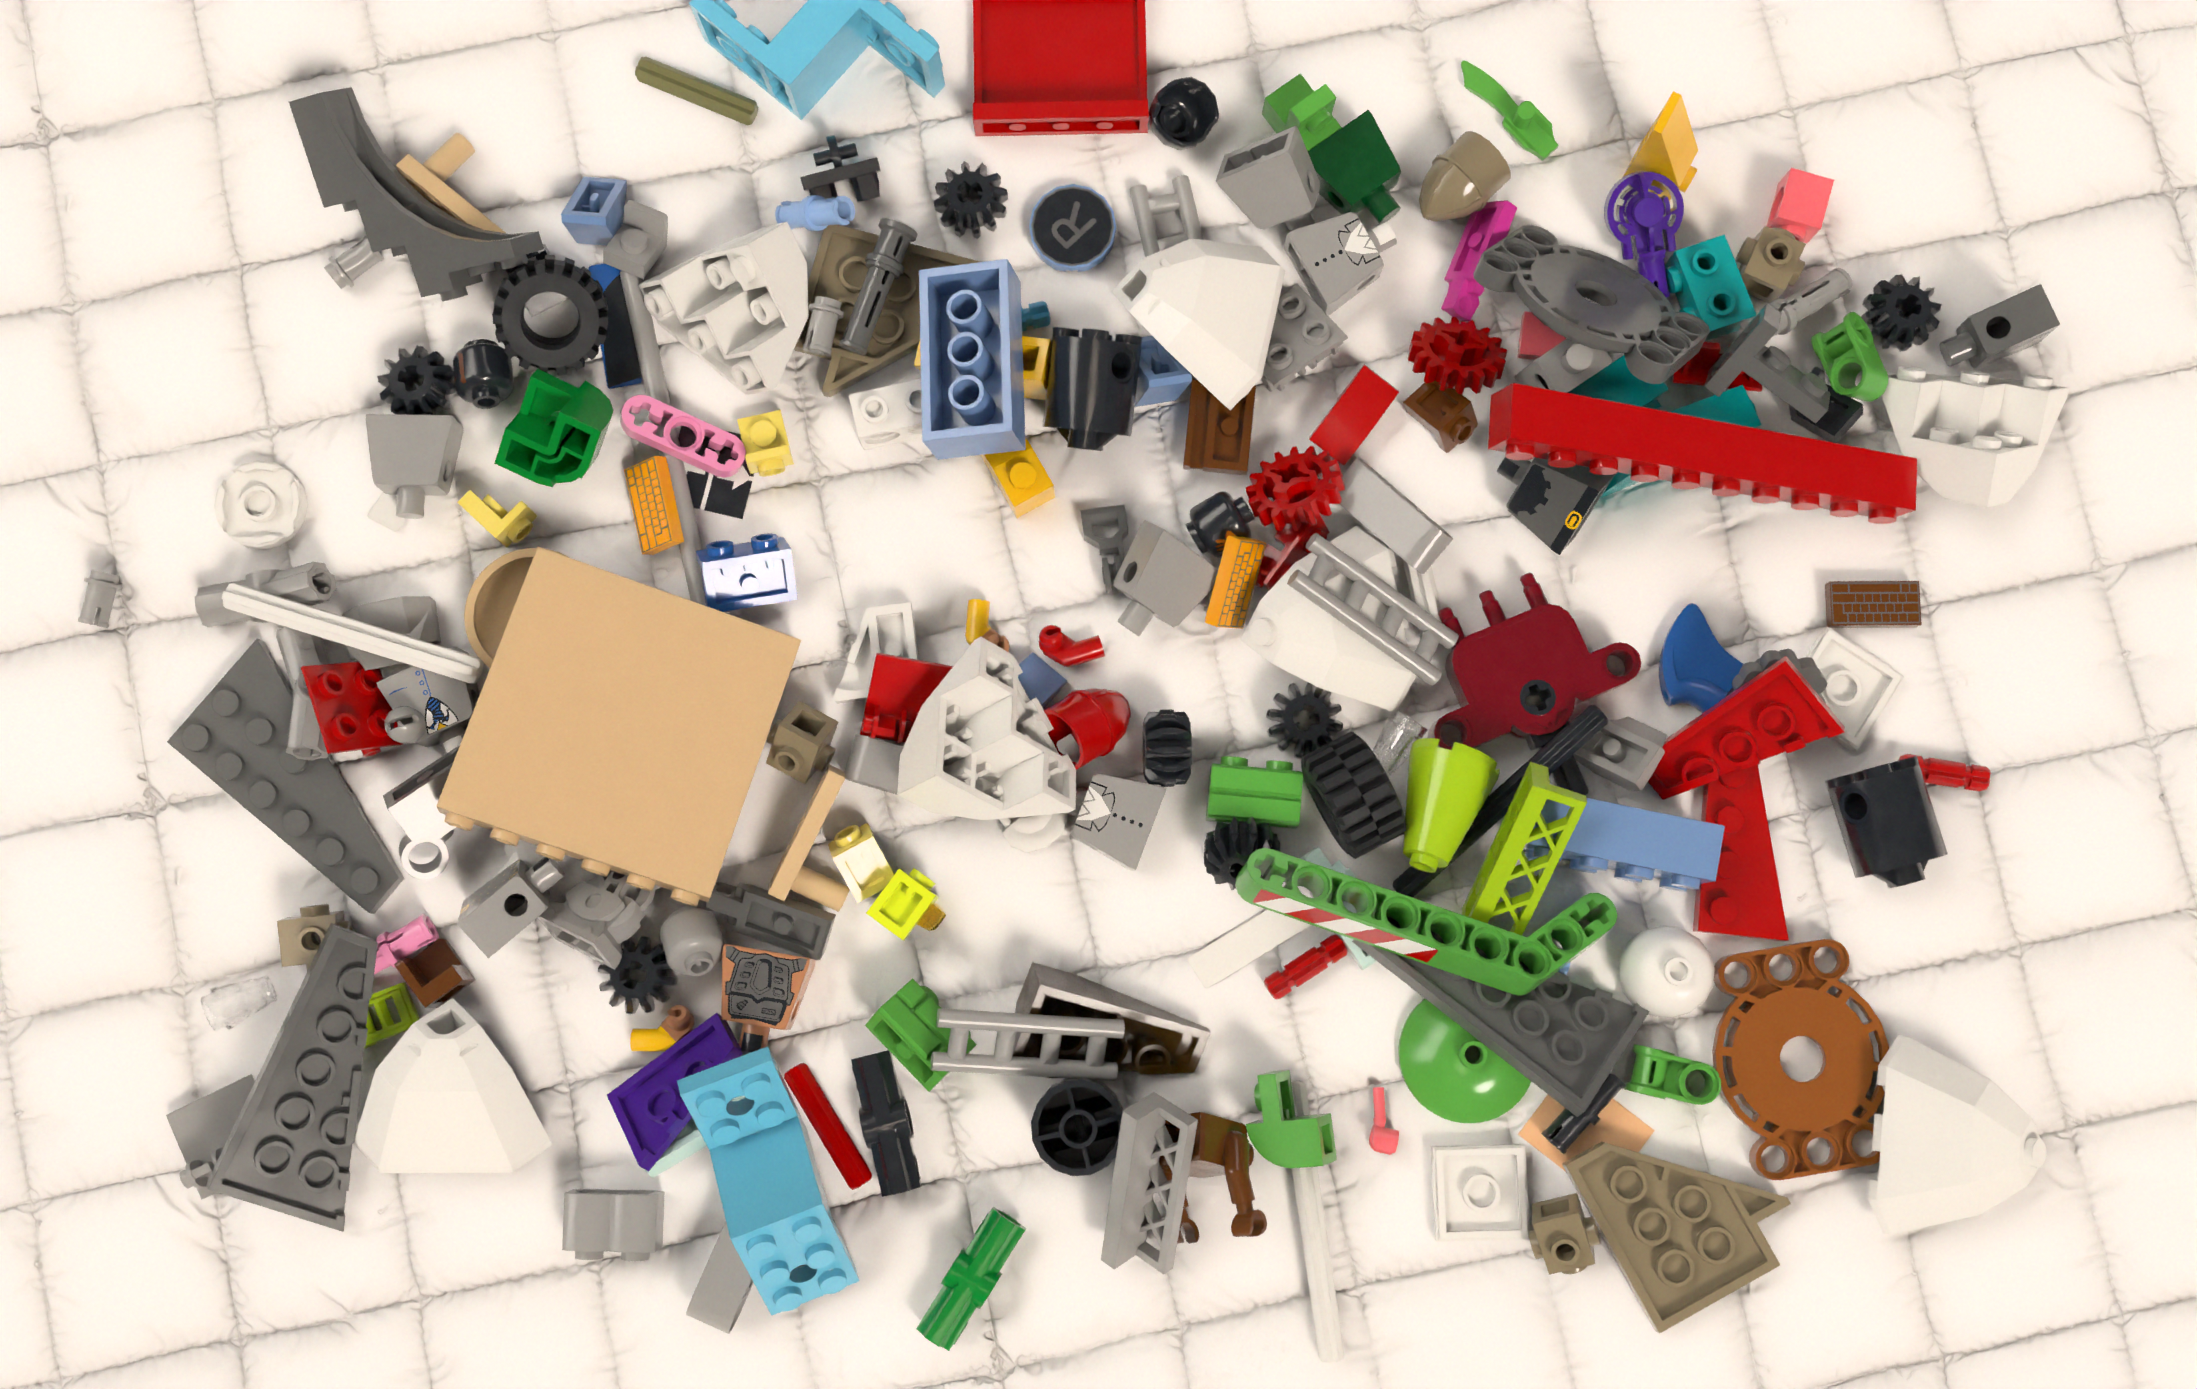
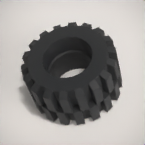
[492,255,608,376]
[1301,731,1406,859]

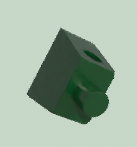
[1308,110,1401,223]

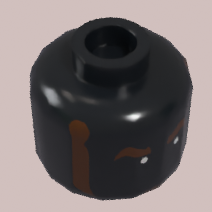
[453,339,514,409]

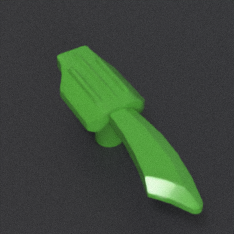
[1461,60,1559,161]

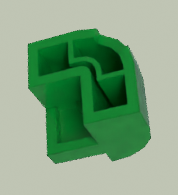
[494,369,614,487]

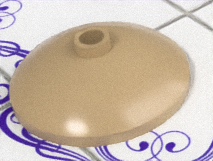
[464,548,568,668]

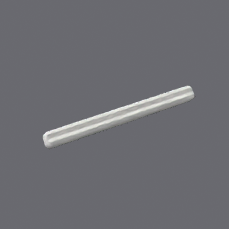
[222,583,483,684]
[1291,1081,1345,1363]

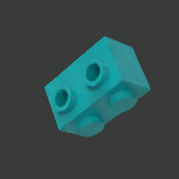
[1665,234,1757,342]

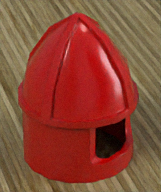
[1044,688,1131,770]

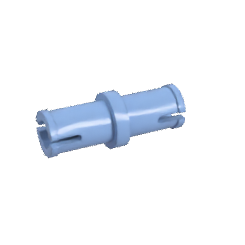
[775,195,855,231]

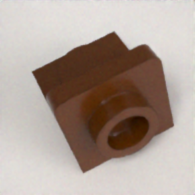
[1403,381,1478,453]

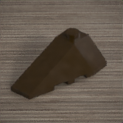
[1012,962,1211,1079]

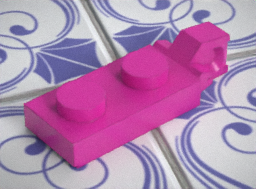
[1441,200,1517,321]

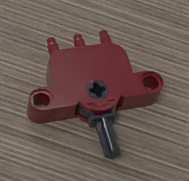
[1427,573,1641,795]

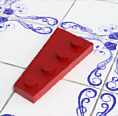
[1648,656,1845,800]
[1693,765,1789,941]

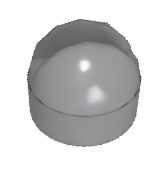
[385,706,426,744]

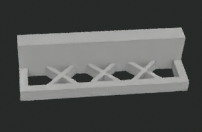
[1101,1092,1198,1274]

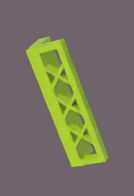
[1461,762,1587,935]

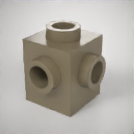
[1735,226,1806,303]
[766,701,839,784]
[277,904,353,972]
[1528,1193,1601,1275]

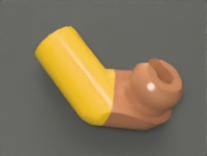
[965,599,1010,652]
[630,1005,694,1052]

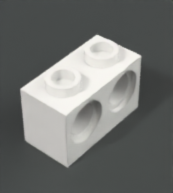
[849,379,922,450]

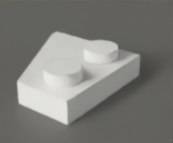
[834,602,919,704]

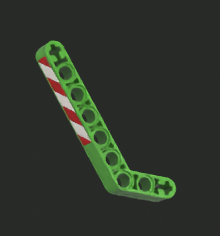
[1235,848,1617,996]

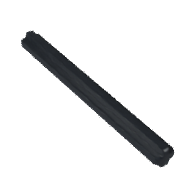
[1392,705,1609,898]

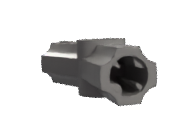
[194,562,336,627]
[276,627,330,761]

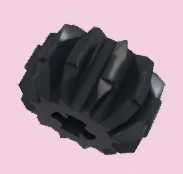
[934,161,1008,239]
[1861,274,1942,352]
[377,345,457,415]
[1266,682,1343,759]
[1142,709,1192,787]
[1204,816,1281,890]
[598,936,678,1014]

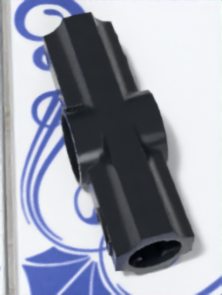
[851,1050,922,1197]

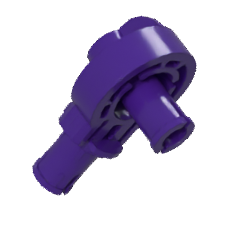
[1604,171,1684,298]

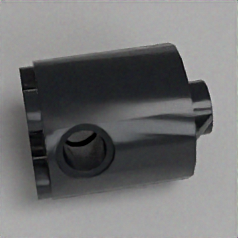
[1042,327,1142,451]
[1825,756,1948,888]
[1031,1078,1124,1176]

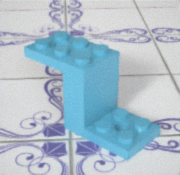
[689,0,945,120]
[677,1046,860,1316]

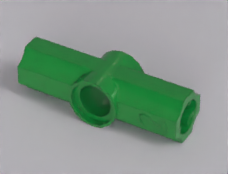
[916,1207,1026,1351]

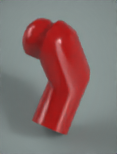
[1039,625,1105,667]

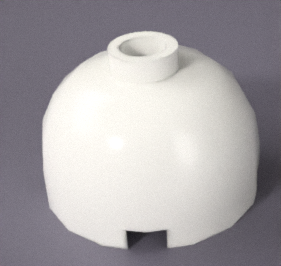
[1618,926,1715,1018]

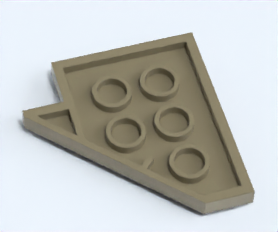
[794,225,980,397]
[1562,1142,1791,1334]

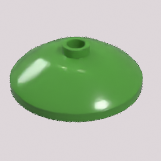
[1398,998,1531,1124]

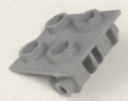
[1261,284,1348,392]
[166,1074,255,1200]

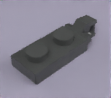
[705,882,836,960]

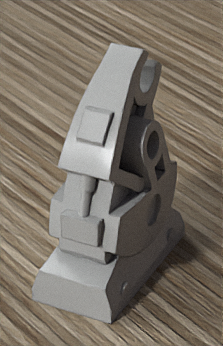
[537,870,660,970]

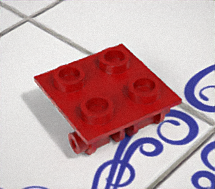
[860,653,953,744]
[301,662,403,757]

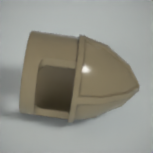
[1419,131,1511,222]

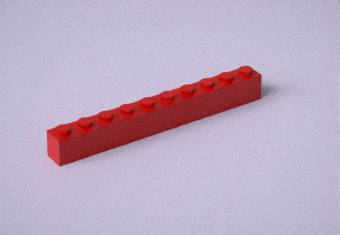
[1488,383,1917,524]

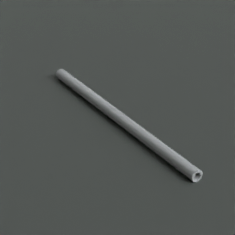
[620,271,706,606]

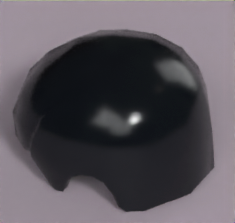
[1149,77,1219,150]

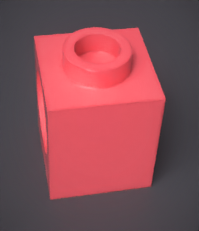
[1767,168,1834,243]

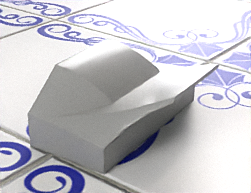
[342,596,441,671]
[1573,716,1667,791]

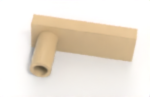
[396,132,506,265]
[768,764,850,912]

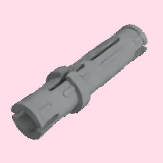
[1738,268,1853,336]

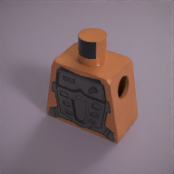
[721,944,816,1053]

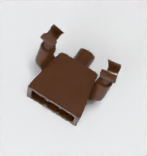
[1159,1112,1267,1244]

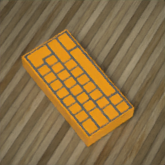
[624,456,684,555]
[1205,535,1266,629]

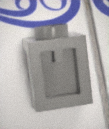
[603,200,668,279]

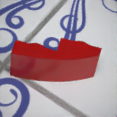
[1309,364,1399,466]

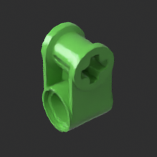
[1811,312,1889,402]
[1624,1044,1721,1105]

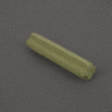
[635,57,759,125]

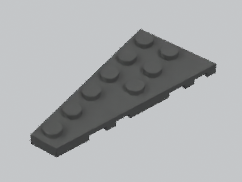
[167,638,404,914]
[1352,916,1650,1117]
[206,923,378,1232]

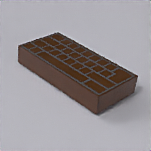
[1825,581,1922,628]

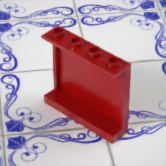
[973,0,1149,137]

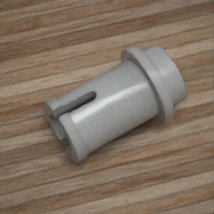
[324,236,384,289]
[803,296,844,356]
[77,570,122,628]

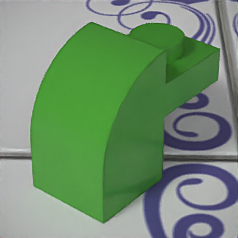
[1262,73,1342,151]
[1246,1070,1337,1168]

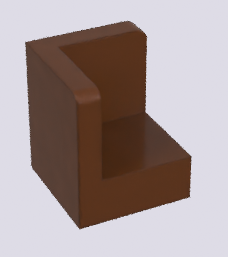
[394,938,476,1008]

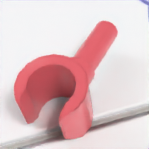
[1369,1087,1399,1155]

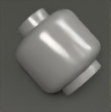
[660,906,725,976]

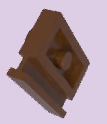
[1183,379,1256,476]

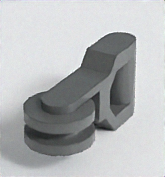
[1080,504,1128,593]

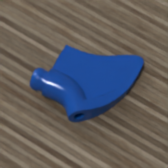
[1659,603,1744,713]

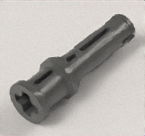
[839,218,918,355]

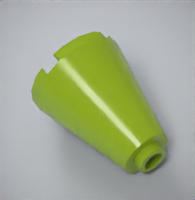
[1403,738,1500,873]

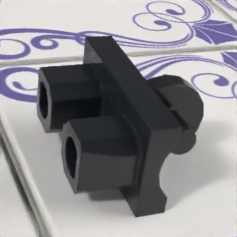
[800,135,881,202]

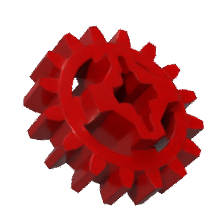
[1408,317,1507,394]
[1246,446,1345,531]

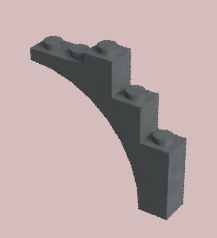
[289,87,544,302]

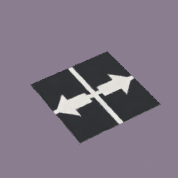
[678,426,754,519]

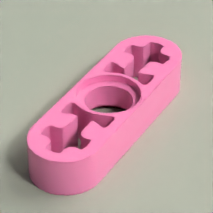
[620,395,746,478]

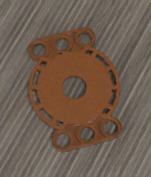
[1712,939,1889,1180]

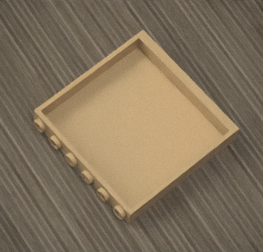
[436,547,801,906]

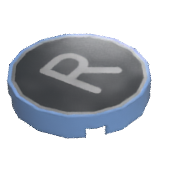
[1029,184,1116,272]

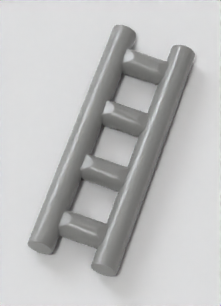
[1130,175,1204,257]
[1287,533,1459,686]
[931,1008,1125,1081]

